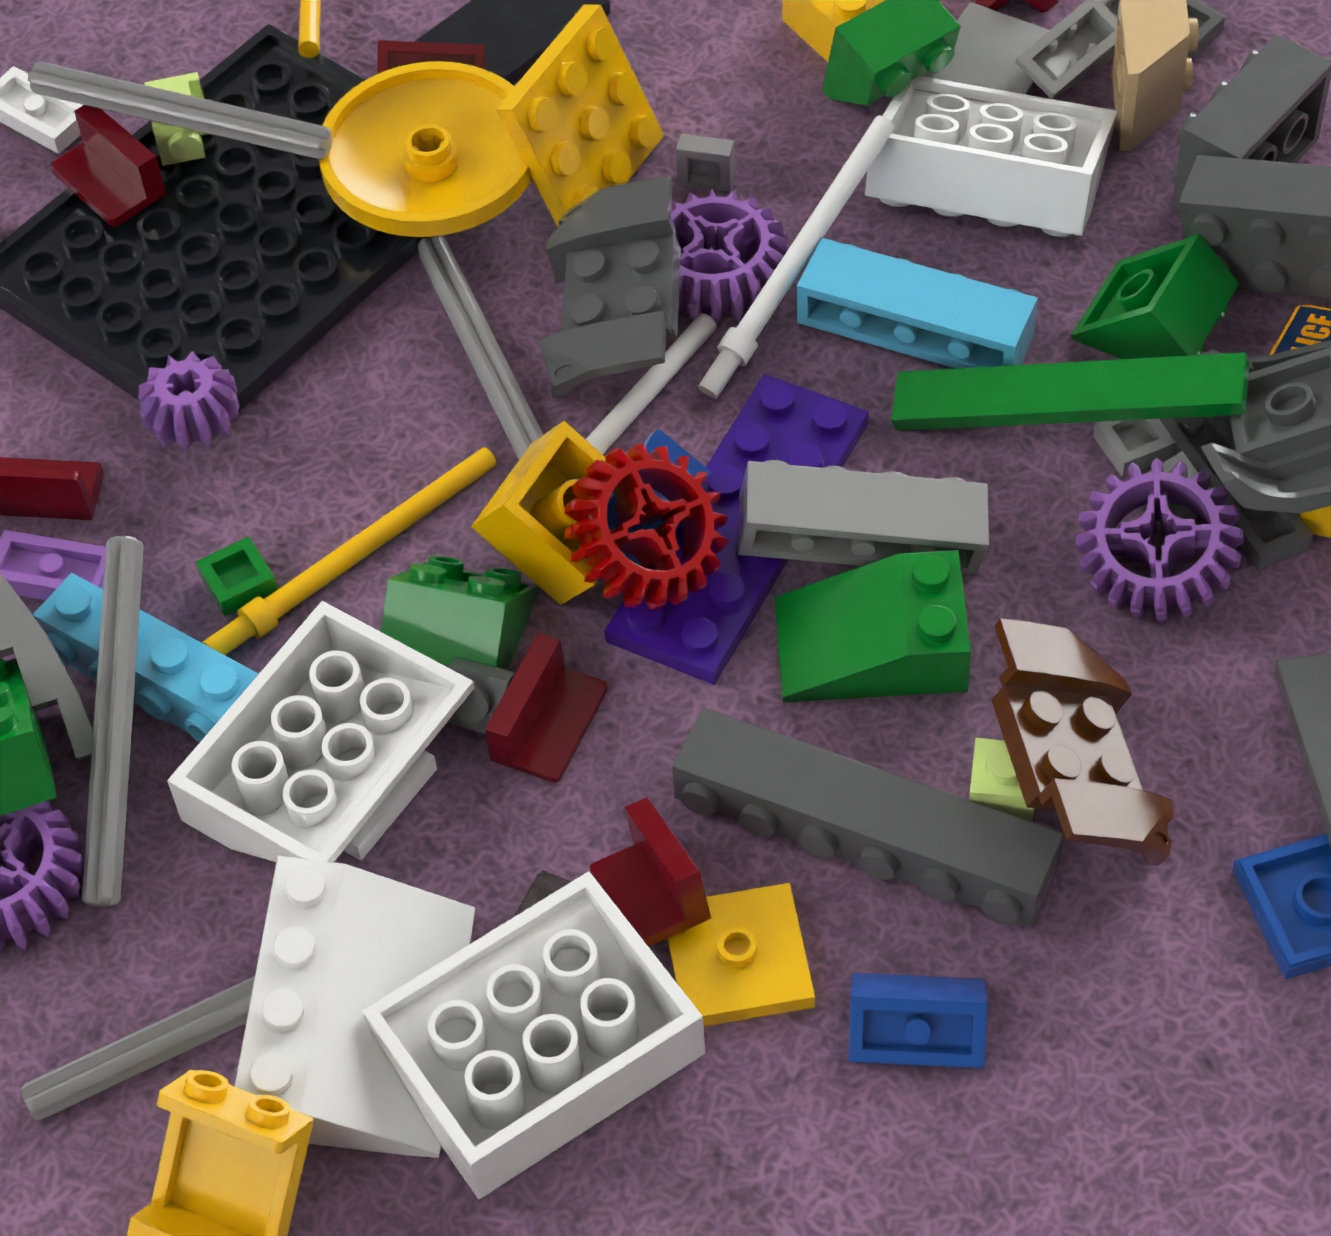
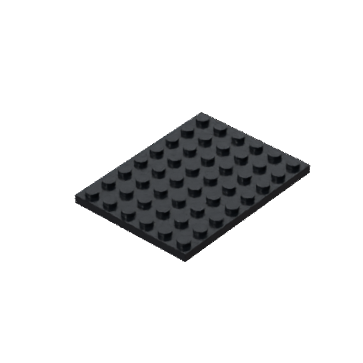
[0,23,430,412]

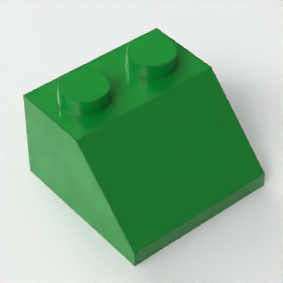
[822,0,961,106]
[1070,234,1239,359]

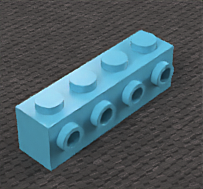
[797,238,1038,368]
[33,572,258,743]

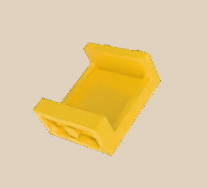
[127,1069,314,1236]

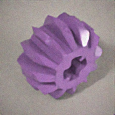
[138,351,239,453]

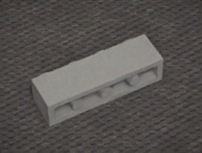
[738,460,989,575]

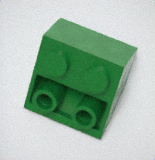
[380,556,539,669]

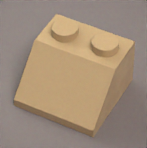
[1111,0,1199,151]

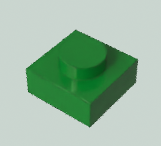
[195,536,278,617]

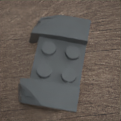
[539,175,681,398]
[1199,340,1331,514]

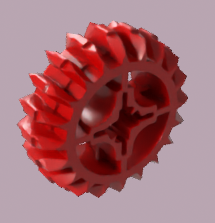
[564,443,729,610]

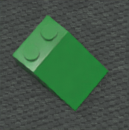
[775,550,971,702]

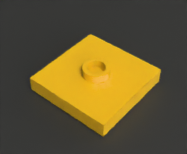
[667,883,815,1026]

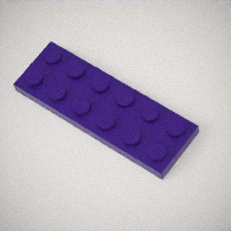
[604,374,869,685]

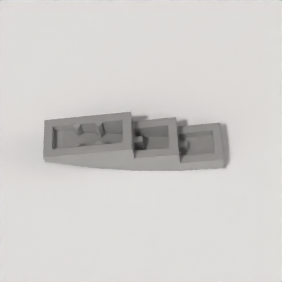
[1015,0,1119,99]
[0,573,93,762]

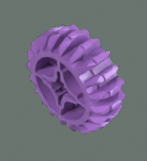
[671,189,789,326]
[1076,457,1244,623]
[0,801,84,954]

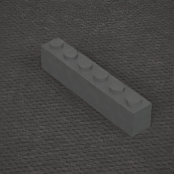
[672,707,1064,927]

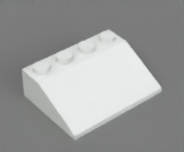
[865,76,1118,237]
[167,601,474,862]
[235,856,475,1158]
[362,871,706,1200]

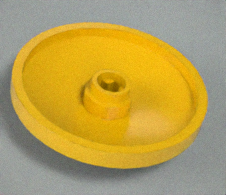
[319,62,532,237]

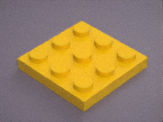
[495,5,664,228]

